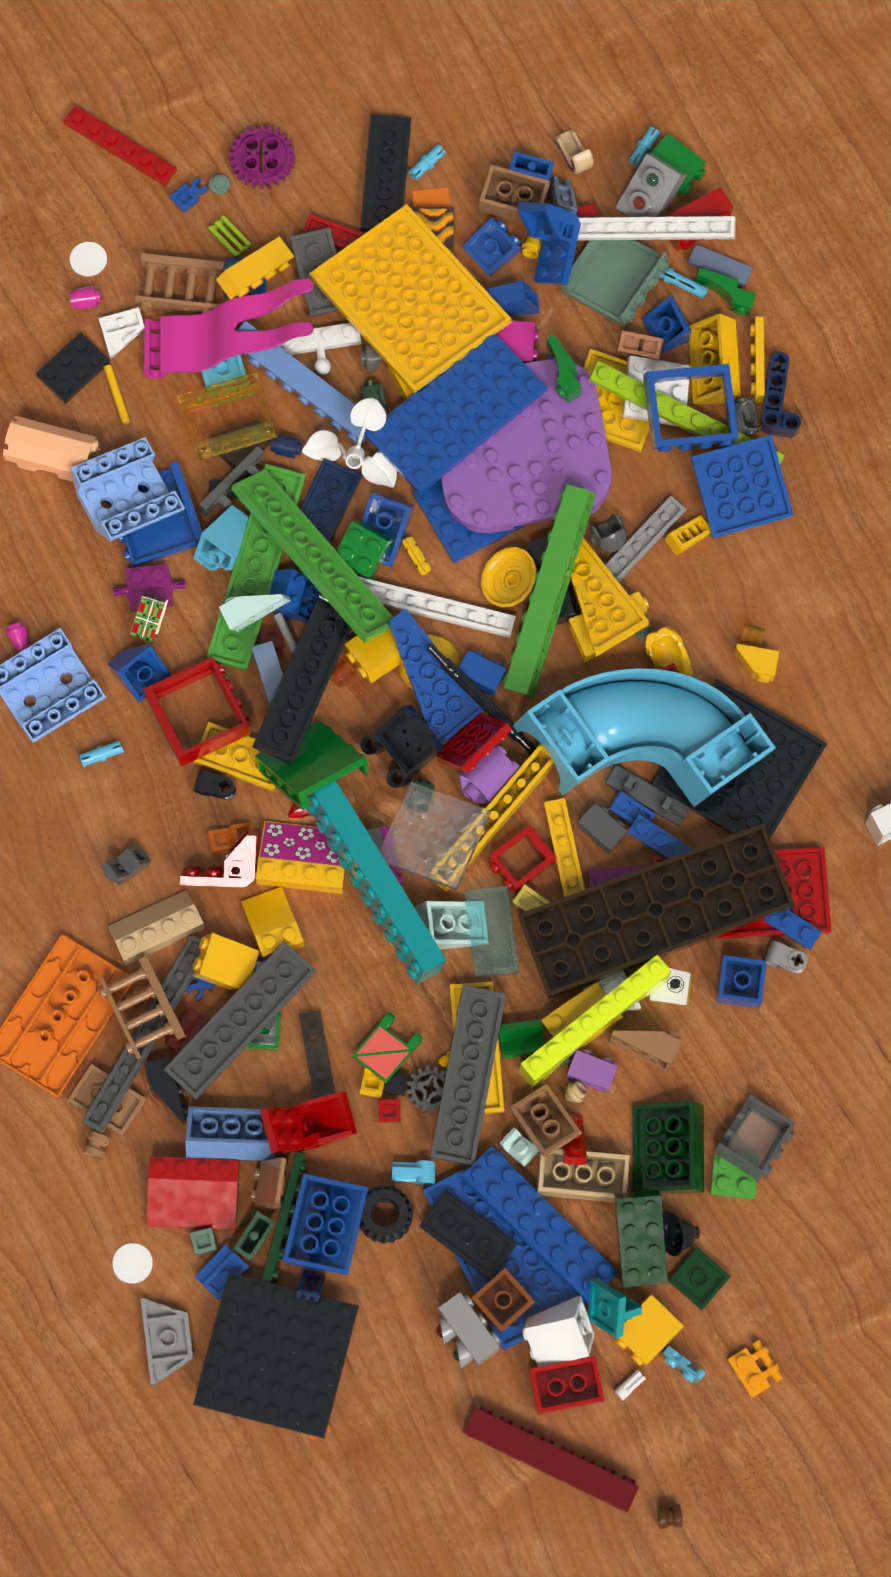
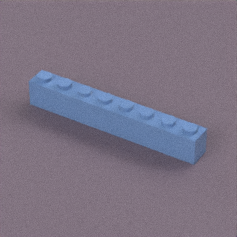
[237,321,368,445]

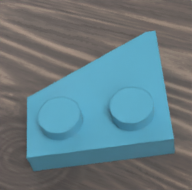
[662,1346,706,1384]

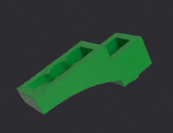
[696,268,756,316]
[546,334,582,403]

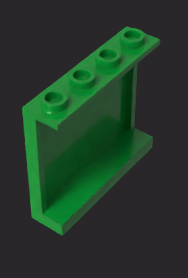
[255,721,368,810]

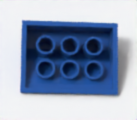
[283,1174,368,1275]

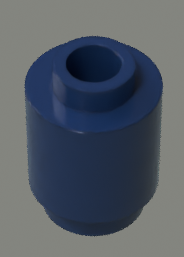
[270,434,302,459]

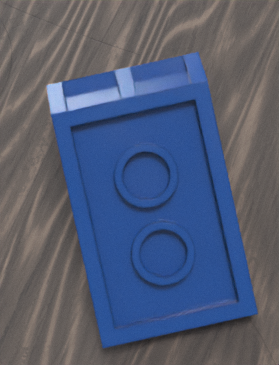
[518,202,581,286]

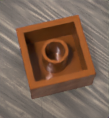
[471,1268,535,1334]

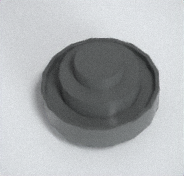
[361,342,382,373]

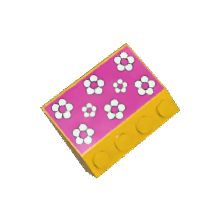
[256,821,346,894]

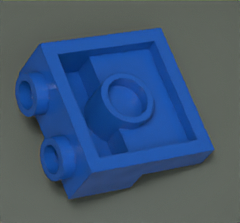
[462,217,522,277]

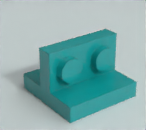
[588,1278,642,1339]

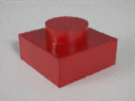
[378,1099,401,1123]

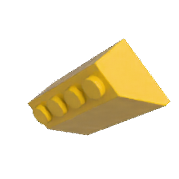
[689,314,741,405]

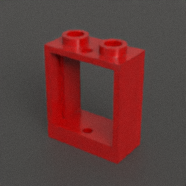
[488,824,557,894]

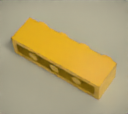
[216,236,295,300]

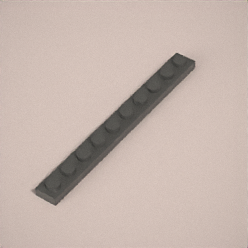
[82,935,201,1134]

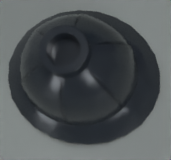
[662,1211,700,1257]

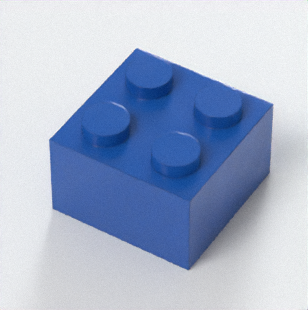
[716,955,767,1009]

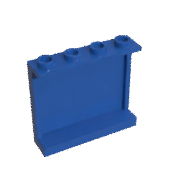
[106,461,202,567]

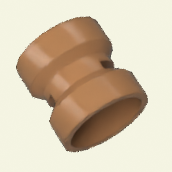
[83,1131,111,1160]

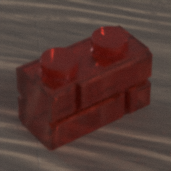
[164,1007,210,1054]

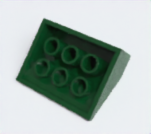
[633,1101,704,1194]

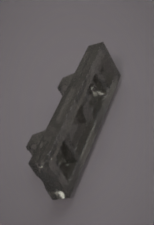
[299,1011,335,1099]

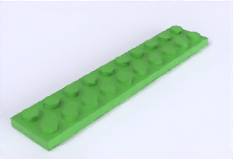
[206,464,306,672]
[231,469,393,643]

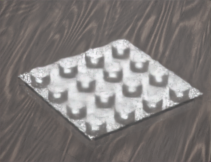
[380,782,491,890]

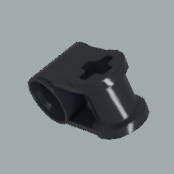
[193,769,236,800]

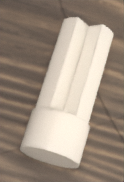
[614,1370,646,1401]

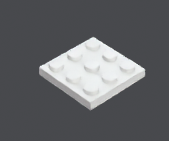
[622,355,690,426]

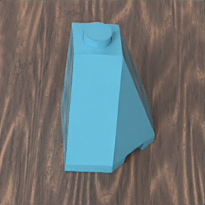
[193,505,249,570]

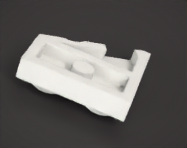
[99,307,145,358]

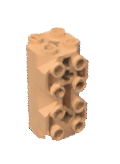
[3,416,101,482]

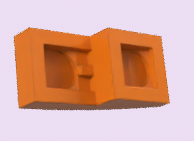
[206,822,253,854]

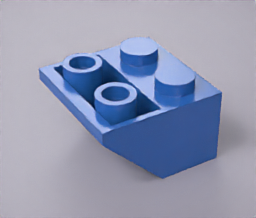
[270,569,320,623]

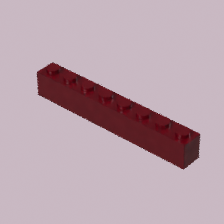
[463,1406,639,1513]

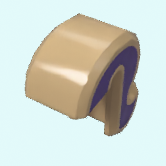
[555,130,594,175]

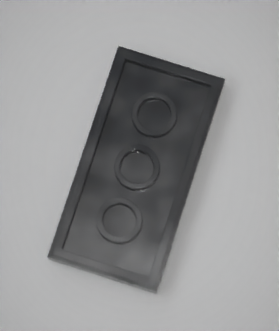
[419,1191,517,1281]

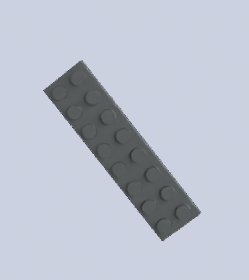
[164,941,317,1100]
[430,985,506,1166]

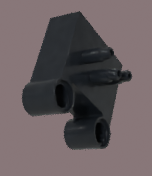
[360,705,445,788]

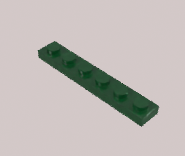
[262,1152,308,1284]

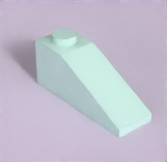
[219,594,291,632]

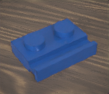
[195,1245,249,1300]

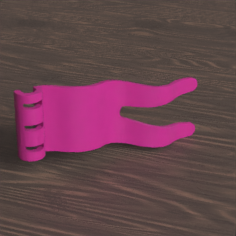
[144,279,314,379]

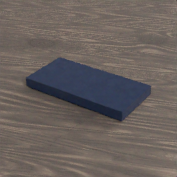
[300,458,362,544]

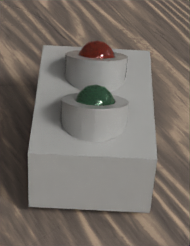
[615,153,687,217]
[436,1292,500,1368]

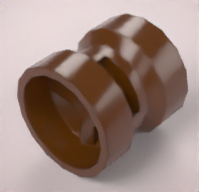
[657,1504,683,1529]

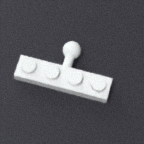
[279,323,362,375]

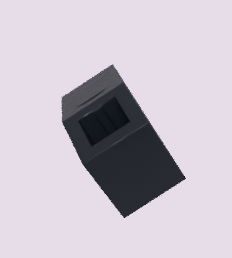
[144,1057,188,1124]

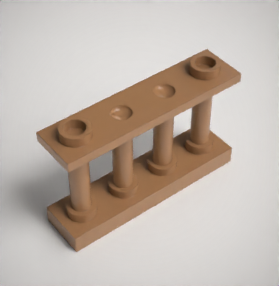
[135,253,224,314]
[99,956,186,1059]

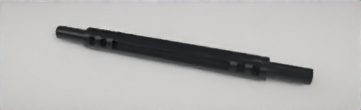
[426,644,536,755]

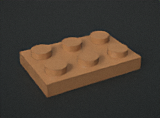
[67,1064,147,1137]

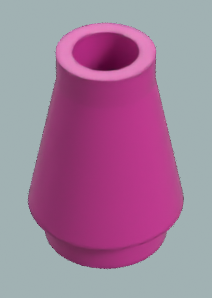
[6,622,29,653]

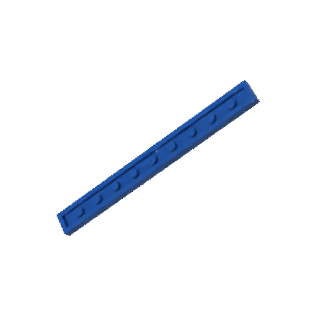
[627,814,822,951]

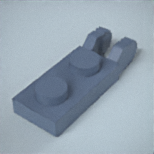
[550,176,578,214]

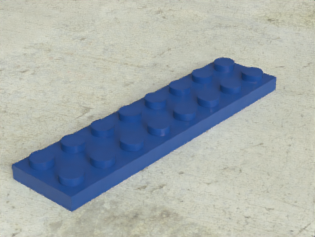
[460,1146,618,1304]

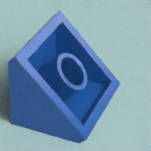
[642,296,691,354]

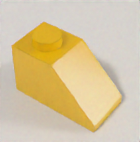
[734,644,779,683]

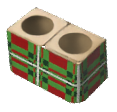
[130,593,168,642]

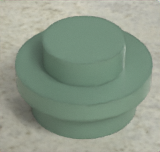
[209,175,230,195]

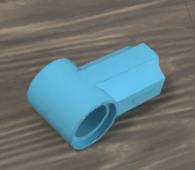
[392,1161,436,1185]

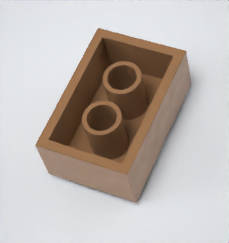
[479,165,550,224]

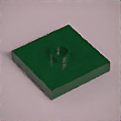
[668,1247,731,1311]

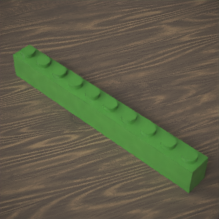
[504,484,596,698]

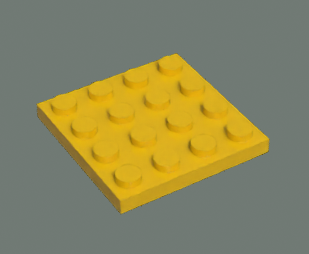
[583,349,649,452]

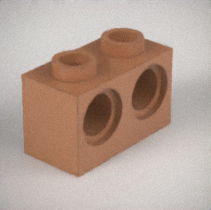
[618,330,664,360]

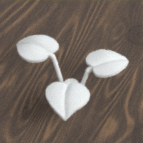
[302,398,397,488]

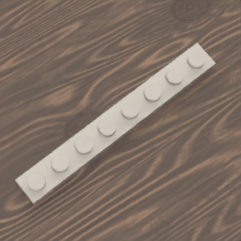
[578,216,736,240]
[358,576,516,638]

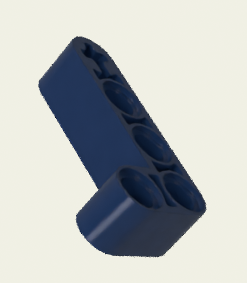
[760,351,801,438]

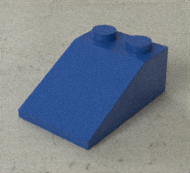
[362,492,415,567]

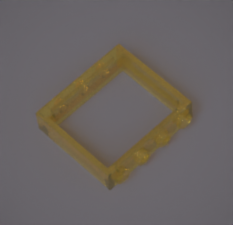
[177,372,278,461]

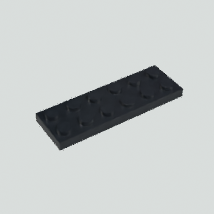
[360,114,411,232]

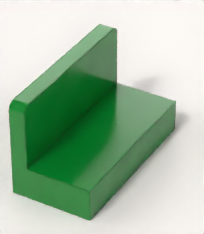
[499,1019,545,1059]

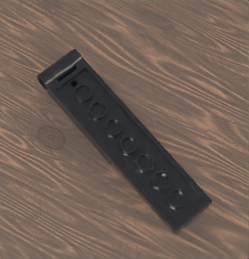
[252,593,352,765]

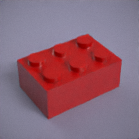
[667,187,733,252]
[528,1356,605,1416]

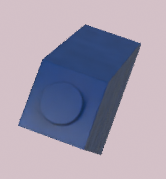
[485,280,540,316]

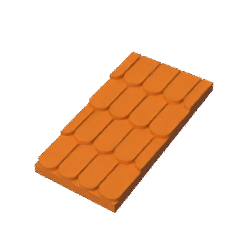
[0,933,134,1098]

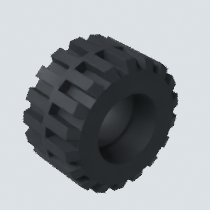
[360,1185,413,1244]

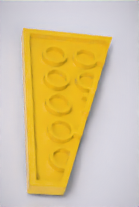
[571,538,649,657]

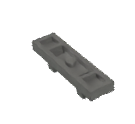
[199,446,264,516]
[605,765,690,827]

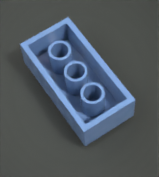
[186,1107,275,1161]

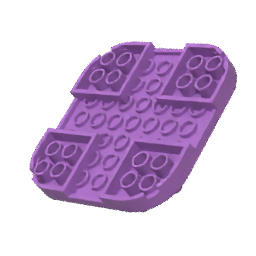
[441,359,612,533]

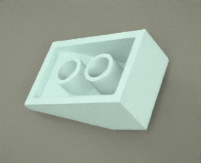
[414,901,488,950]

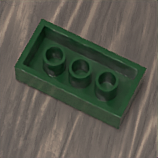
[614,1190,667,1287]

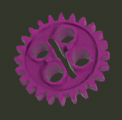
[229,124,295,190]

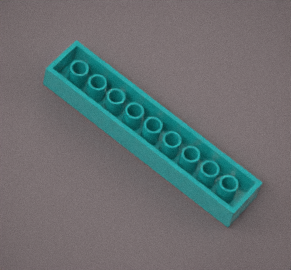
[306,780,446,984]

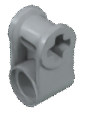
[764,941,807,974]

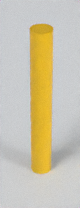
[104,365,130,424]

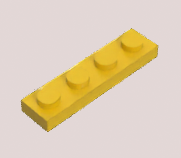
[750,317,765,402]

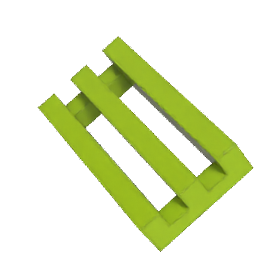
[208,215,251,258]

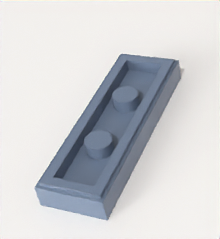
[688,244,753,288]

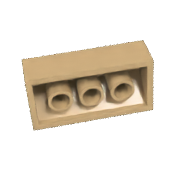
[108,890,205,965]

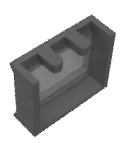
[713,1095,795,1182]

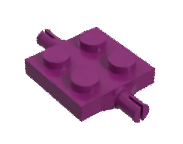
[113,564,186,612]

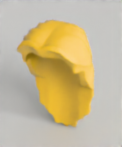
[645,627,693,676]

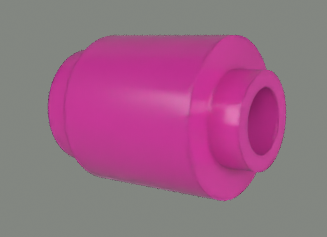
[70,286,101,310]

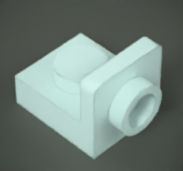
[500,1128,539,1167]

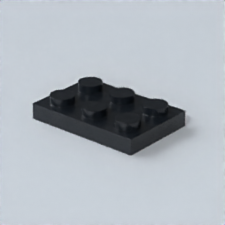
[36,333,110,404]

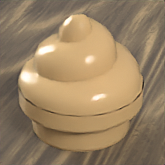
[564,1081,587,1103]

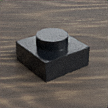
[383,1072,409,1097]

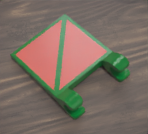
[352,1012,423,1083]

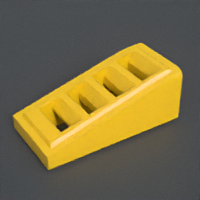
[665,515,711,556]

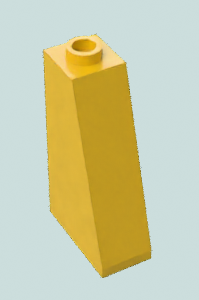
[568,592,649,663]

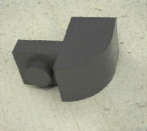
[100,845,151,886]

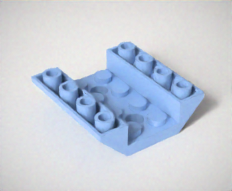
[70,437,185,541]
[0,628,106,743]

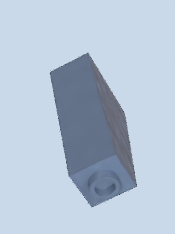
[252,641,283,707]

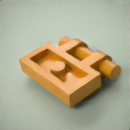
[727,1340,783,1398]

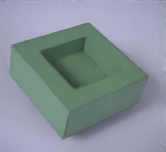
[190,1228,217,1256]

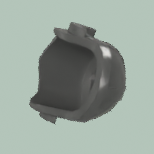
[734,396,762,435]
[589,513,626,552]

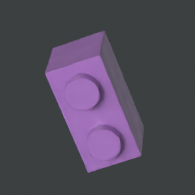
[566,1049,617,1094]

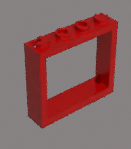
[143,657,252,767]

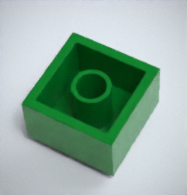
[337,519,394,579]

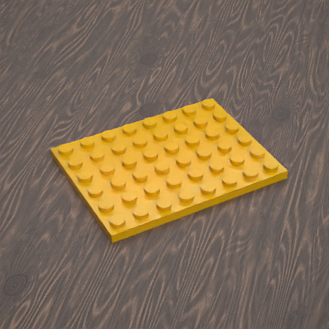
[309,204,512,393]

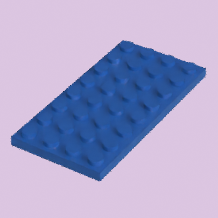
[365,334,547,495]
[423,1150,577,1351]

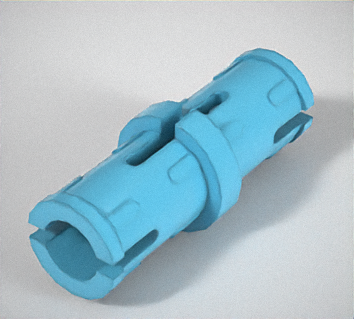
[628,127,660,167]
[408,144,446,181]
[79,740,124,767]

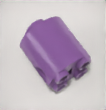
[457,745,520,804]

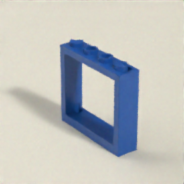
[643,364,738,453]

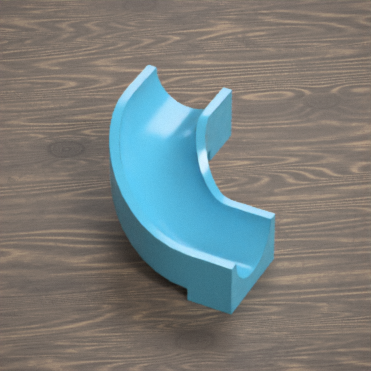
[513,668,776,807]

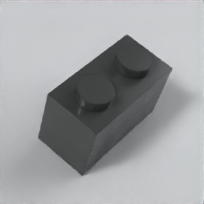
[577,803,627,855]

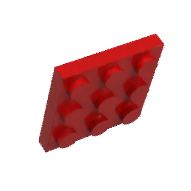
[436,713,512,773]

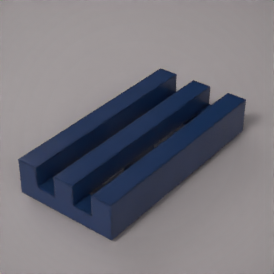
[296,1271,326,1302]

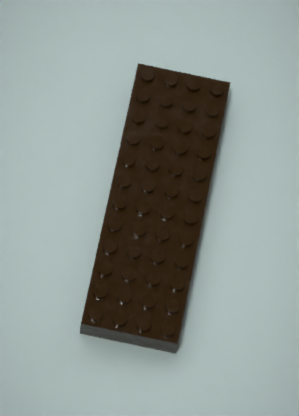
[517,824,795,999]

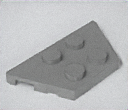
[141,1298,193,1386]

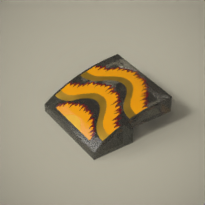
[413,207,454,249]

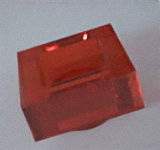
[261,628,283,651]

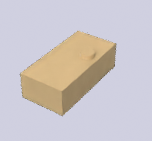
[536,1149,630,1203]

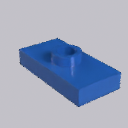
[608,791,656,825]

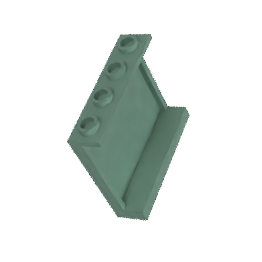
[560,240,670,327]

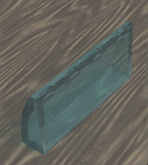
[464,886,519,977]

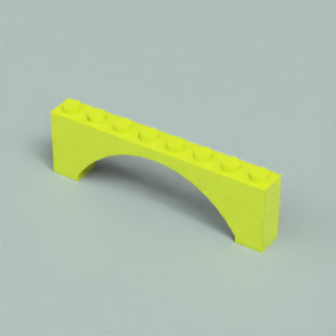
[519,955,671,1090]

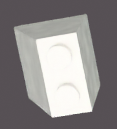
[522,1296,595,1367]

